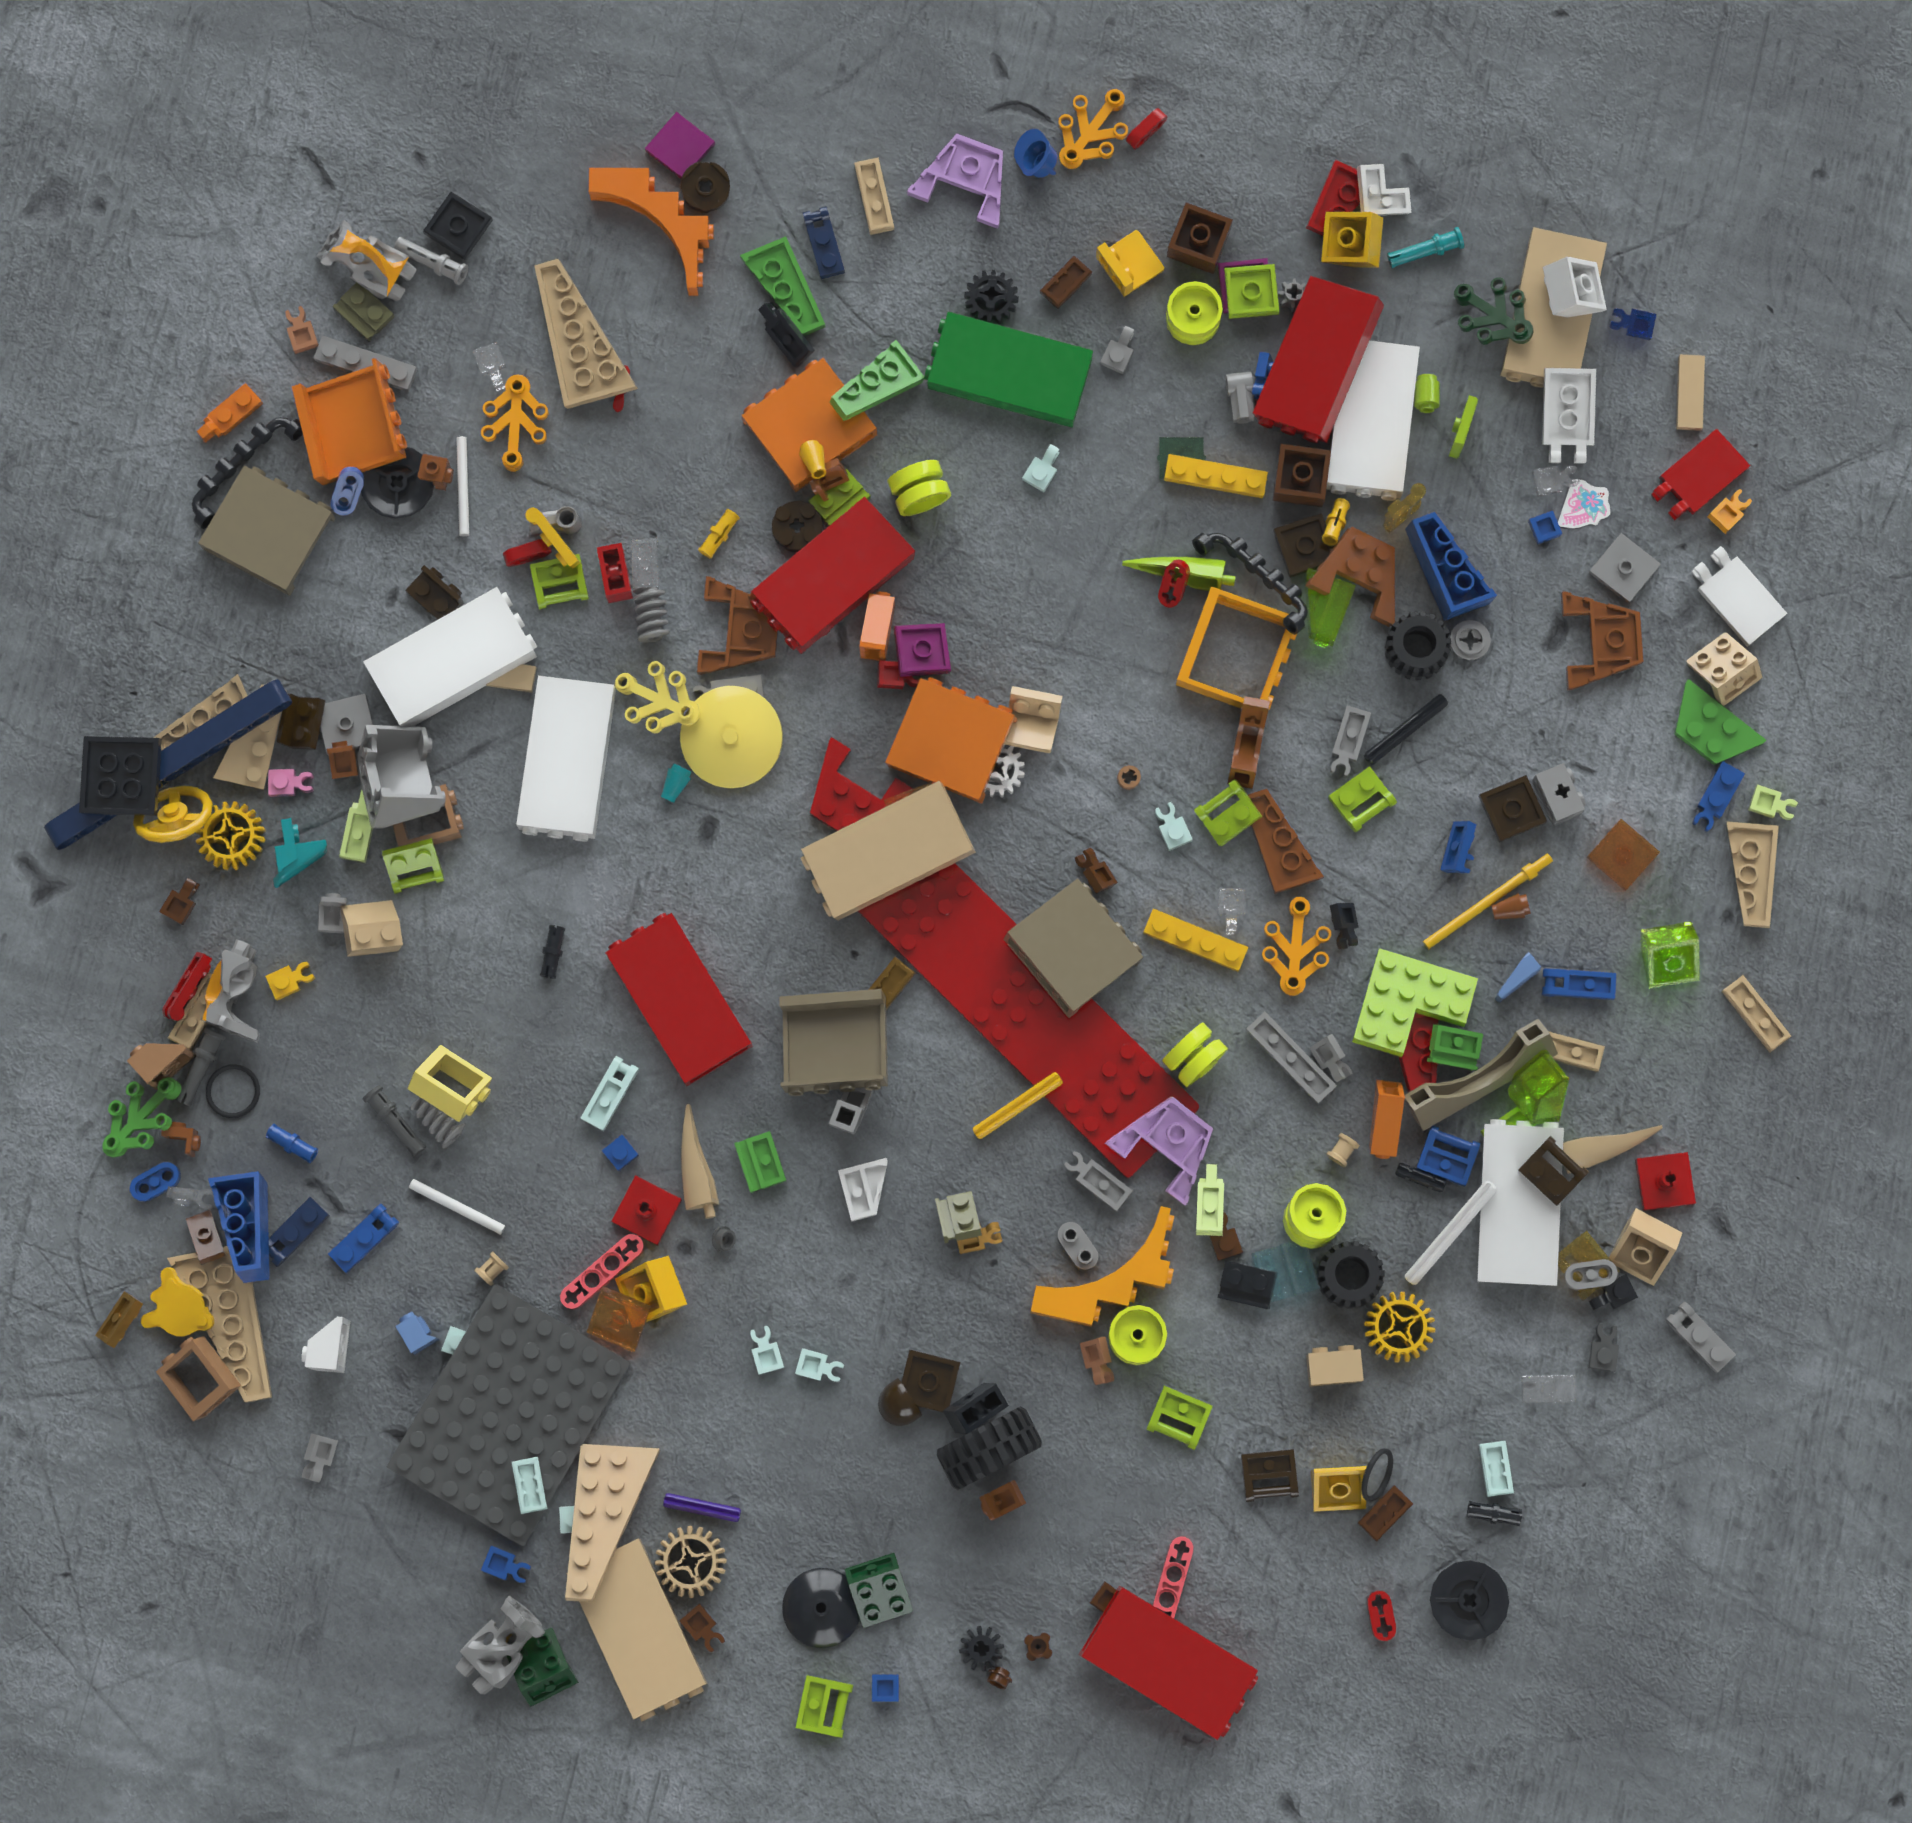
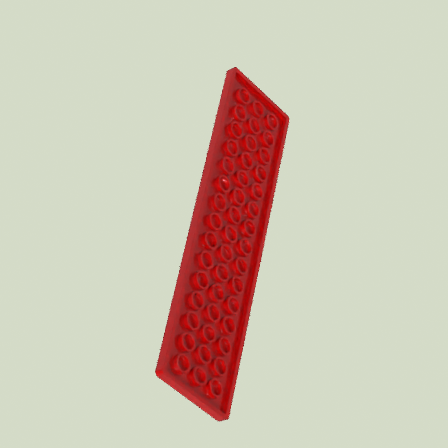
[857,863,1199,1178]

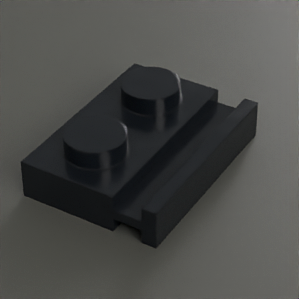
[1217,1261,1278,1309]

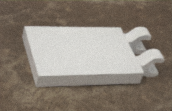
[1542,368,1596,463]
[1691,546,1787,647]

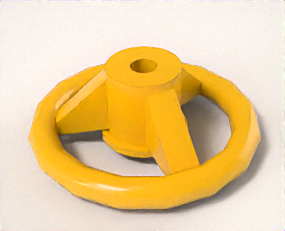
[133,785,213,843]

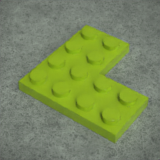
[1352,948,1478,1057]

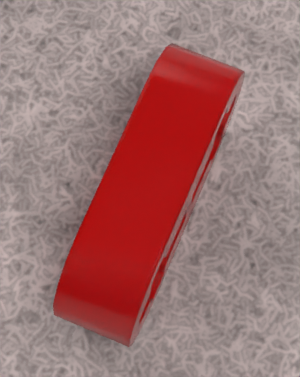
[1126,108,1168,150]
[503,539,552,567]
[1158,559,1190,608]
[1366,1591,1396,1641]

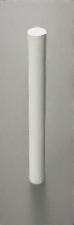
[456,436,469,537]
[409,1179,505,1235]

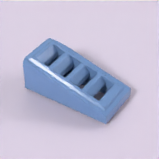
[1495,952,1541,1002]

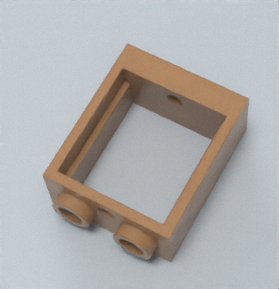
[393,784,464,847]
[156,1336,241,1421]

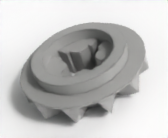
[1450,620,1491,661]

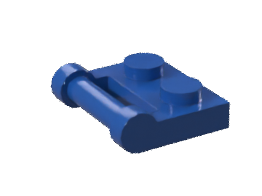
[1416,1126,1481,1187]

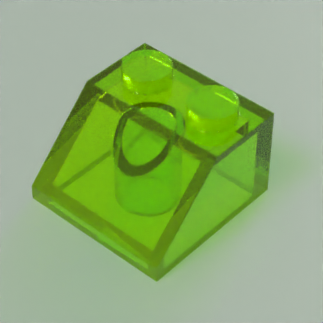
[1640,921,1700,989]
[1508,1049,1569,1125]

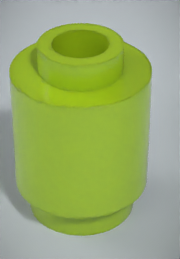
[1414,374,1440,413]

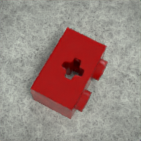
[597,543,633,603]

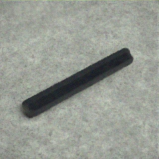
[1364,694,1448,765]

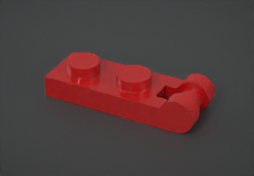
[162,952,212,1021]

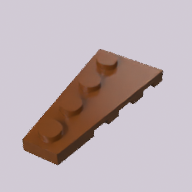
[1248,789,1324,894]

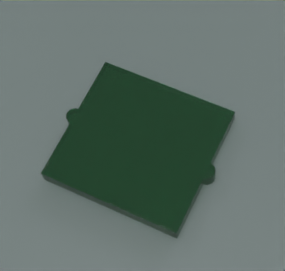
[1157,437,1206,479]

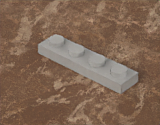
[314,335,418,392]
[1246,1011,1337,1105]

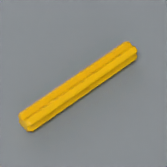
[972,1072,1063,1139]

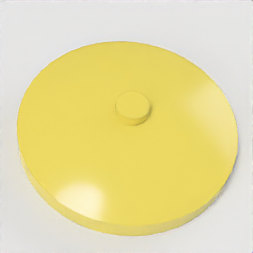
[680,686,783,788]

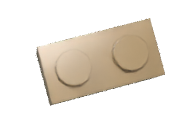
[1306,1345,1364,1387]

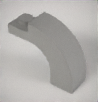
[829,1088,873,1135]

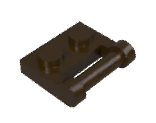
[1518,1136,1589,1206]
[1241,1449,1299,1502]

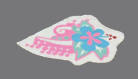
[1558,480,1610,528]

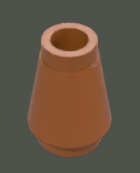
[1491,893,1531,920]

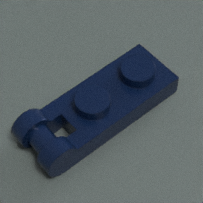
[802,206,845,279]
[269,1197,330,1267]

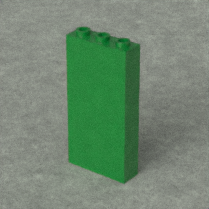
[924,312,1093,428]

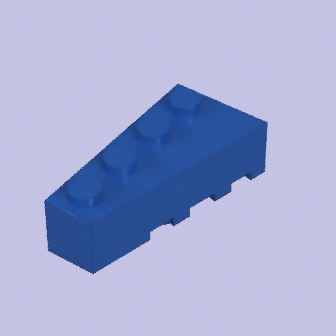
[1405,512,1497,621]
[208,1171,269,1283]

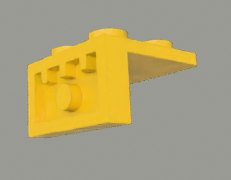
[1096,230,1165,297]

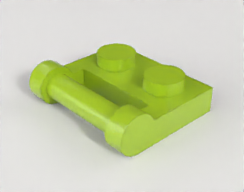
[530,554,589,610]
[1328,766,1397,833]
[1194,779,1262,847]
[382,838,445,894]
[1146,1386,1213,1450]
[795,1675,853,1738]

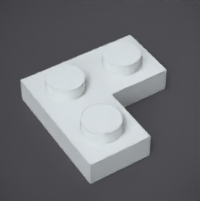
[1357,164,1411,216]

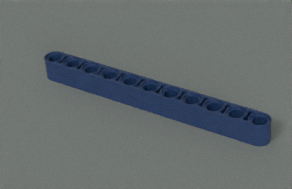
[44,679,292,850]

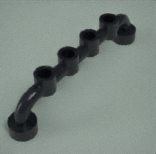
[192,417,303,529]
[1192,533,1308,635]

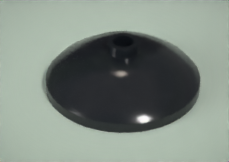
[782,1568,860,1648]

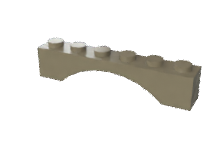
[1404,1019,1558,1131]

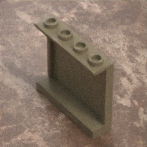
[198,466,335,596]
[1003,878,1143,1018]
[779,989,888,1096]

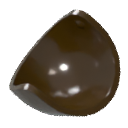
[878,1378,922,1426]

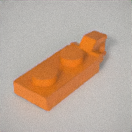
[197,383,263,443]

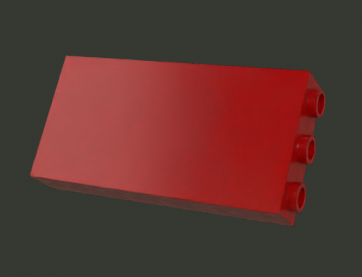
[1253,276,1384,443]
[750,496,915,654]
[605,913,753,1087]
[1078,1586,1258,1740]

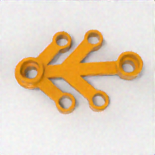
[1058,89,1128,169]
[481,375,549,472]
[1262,897,1331,996]

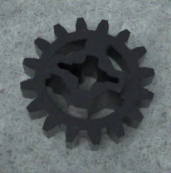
[964,270,1019,324]

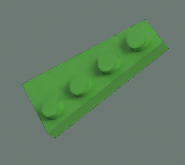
[740,236,826,336]
[830,340,924,421]

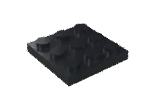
[79,736,162,816]

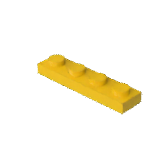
[1164,454,1268,498]
[1143,909,1248,972]

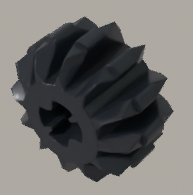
[959,1626,1004,1672]

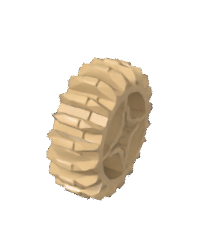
[655,1526,727,1598]

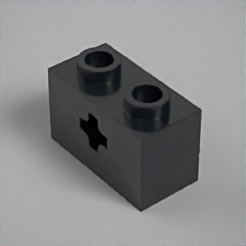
[943,1383,1009,1434]

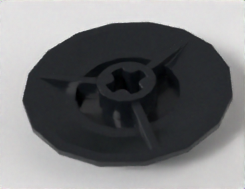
[361,447,434,519]
[1430,1560,1509,1641]

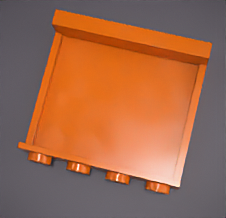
[291,358,407,486]
[742,358,877,492]
[885,677,1017,804]

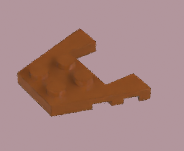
[1306,527,1395,627]
[697,576,778,675]
[1561,591,1644,690]

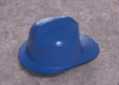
[1014,129,1058,178]

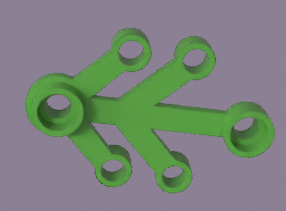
[102,1077,181,1158]

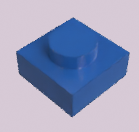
[1528,511,1562,545]
[602,1135,639,1171]
[872,1674,899,1702]

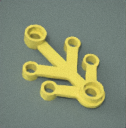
[615,661,700,734]

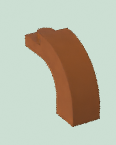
[1227,696,1270,789]

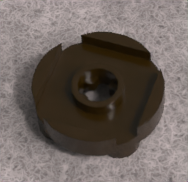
[680,161,730,213]
[772,501,823,552]

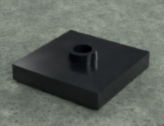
[423,192,493,260]

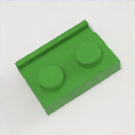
[1427,1024,1483,1071]
[734,1131,786,1193]

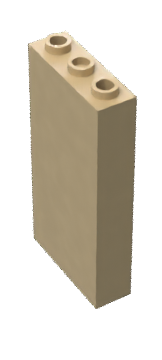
[1500,227,1607,388]
[801,781,976,921]
[566,1538,707,1722]

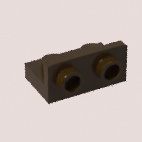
[405,565,464,620]
[276,694,325,750]

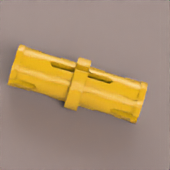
[1322,498,1350,546]
[698,509,740,559]

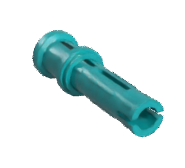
[1387,227,1465,268]

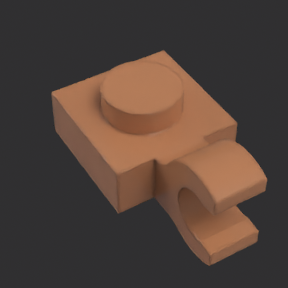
[1080,1337,1114,1385]

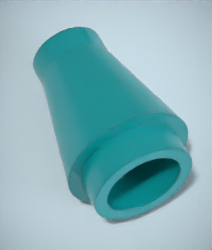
[661,763,692,803]

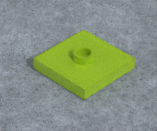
[1224,264,1279,319]
[1449,395,1478,459]

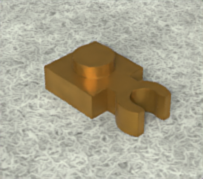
[957,1222,1002,1254]

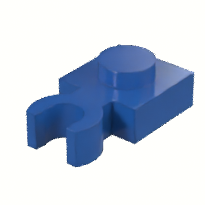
[1252,352,1274,399]
[481,1546,531,1583]

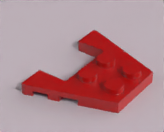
[810,737,915,832]

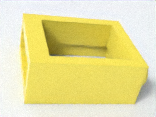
[407,1045,492,1122]

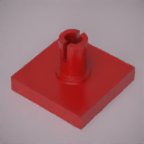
[1635,1152,1696,1211]
[611,1175,682,1246]

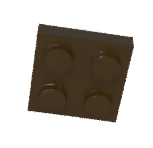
[1273,513,1334,578]
[1478,775,1547,843]
[901,1350,961,1413]

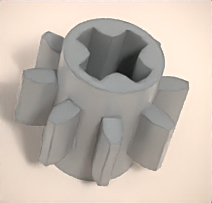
[1278,279,1306,312]

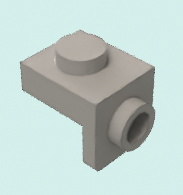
[317,893,347,933]

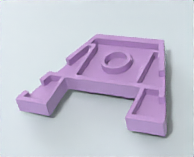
[907,134,1003,229]
[1105,1097,1213,1205]

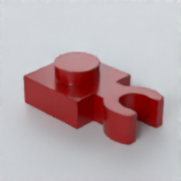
[877,660,920,690]

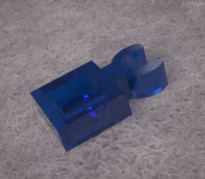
[1609,308,1657,340]

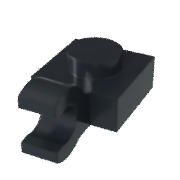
[1330,903,1359,949]
[1589,1274,1638,1310]

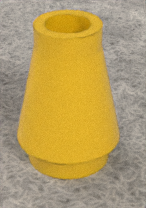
[799,440,826,479]

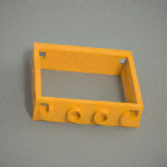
[1176,586,1297,710]

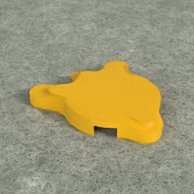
[141,1267,214,1337]

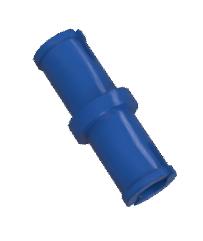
[266,1124,318,1163]

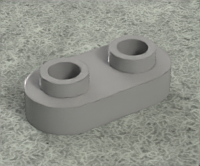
[1057,1222,1098,1270]
[1564,1259,1618,1290]

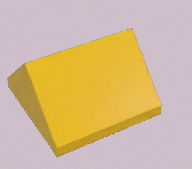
[1311,1466,1367,1512]

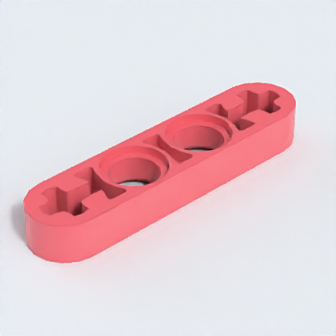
[560,1234,644,1310]
[1153,1536,1194,1618]

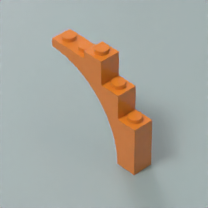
[589,168,714,296]

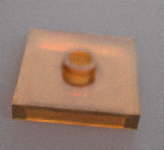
[1587,819,1660,891]
[587,1286,652,1352]

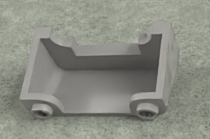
[357,725,445,829]

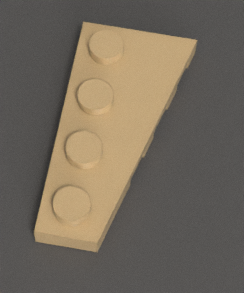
[154,674,248,750]
[213,684,287,790]
[1726,822,1779,928]

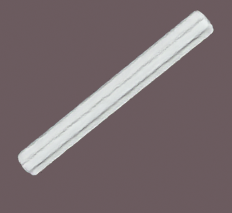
[1405,1181,1497,1285]

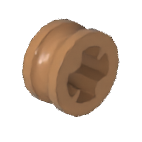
[1117,765,1141,790]

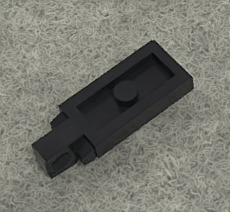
[758,302,815,367]

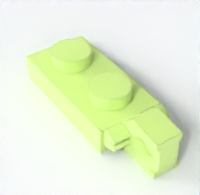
[339,790,373,863]
[1196,1164,1224,1236]

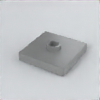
[1589,533,1661,604]
[320,694,373,756]

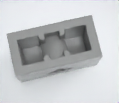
[1532,763,1586,826]

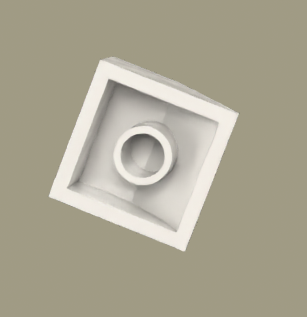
[1543,257,1607,318]
[302,1316,351,1373]

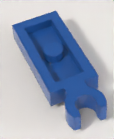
[1692,761,1745,832]

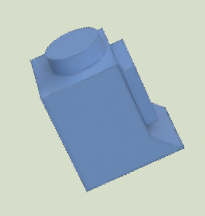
[395,1312,440,1355]

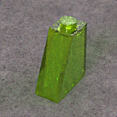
[1305,568,1356,647]

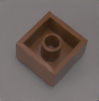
[1167,203,1233,274]
[1272,444,1331,507]

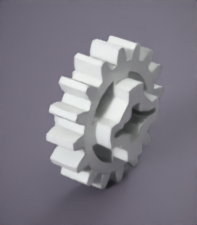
[984,745,1025,798]

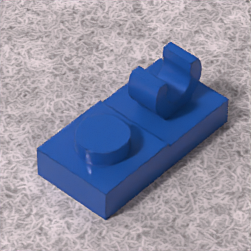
[1440,821,1477,873]

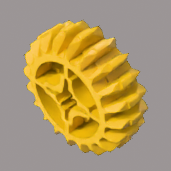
[196,801,266,870]
[1364,1292,1435,1363]

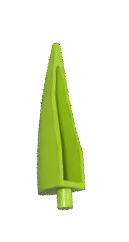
[1122,557,1236,591]

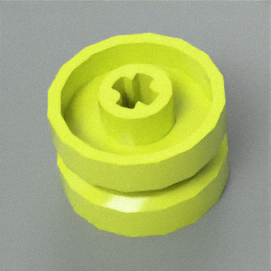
[1166,281,1223,345]
[887,460,951,516]
[1162,1022,1228,1088]
[1283,1183,1346,1249]
[1108,1305,1167,1366]

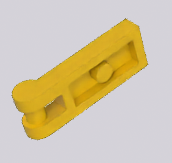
[525,507,581,569]

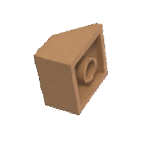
[127,1043,196,1090]

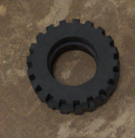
[936,1406,1042,1490]

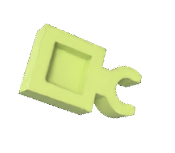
[1748,785,1798,820]

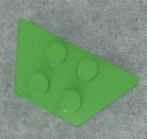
[1674,679,1766,766]

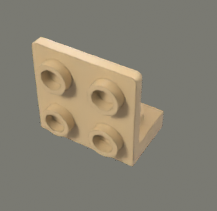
[1687,632,1763,706]
[1004,686,1062,753]

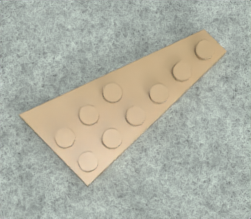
[534,259,638,409]
[167,1246,272,1403]
[565,1444,660,1602]

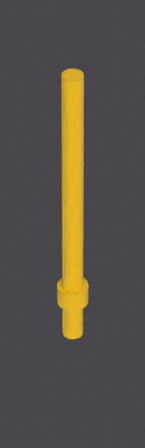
[1423,853,1553,950]

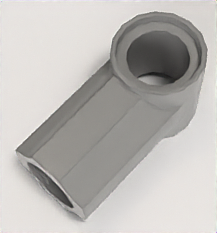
[1225,372,1255,424]
[529,506,582,537]

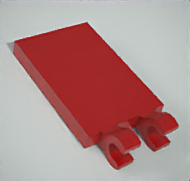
[1651,429,1751,521]

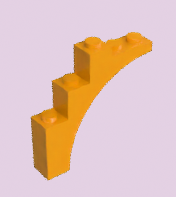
[1030,1206,1174,1327]

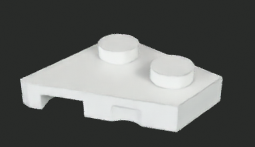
[838,1158,888,1222]

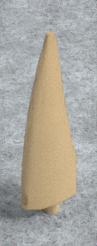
[681,1104,719,1219]
[1563,1125,1663,1174]

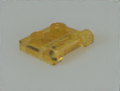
[1383,483,1426,534]
[1558,1230,1620,1301]

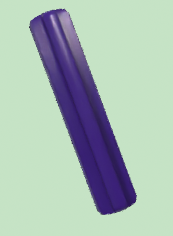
[663,1493,741,1522]

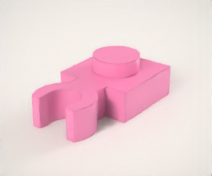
[268,769,313,797]

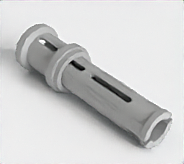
[394,237,469,285]

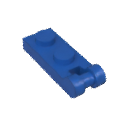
[1542,969,1616,1000]
[328,1204,399,1273]

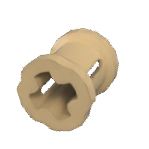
[1326,1133,1360,1167]
[474,1251,509,1286]

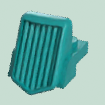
[273,818,327,888]

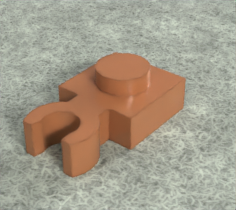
[285,306,319,354]

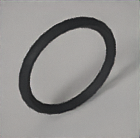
[206,1064,260,1118]
[1361,1448,1393,1502]

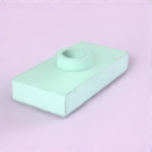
[1479,1441,1514,1497]
[512,1457,547,1514]

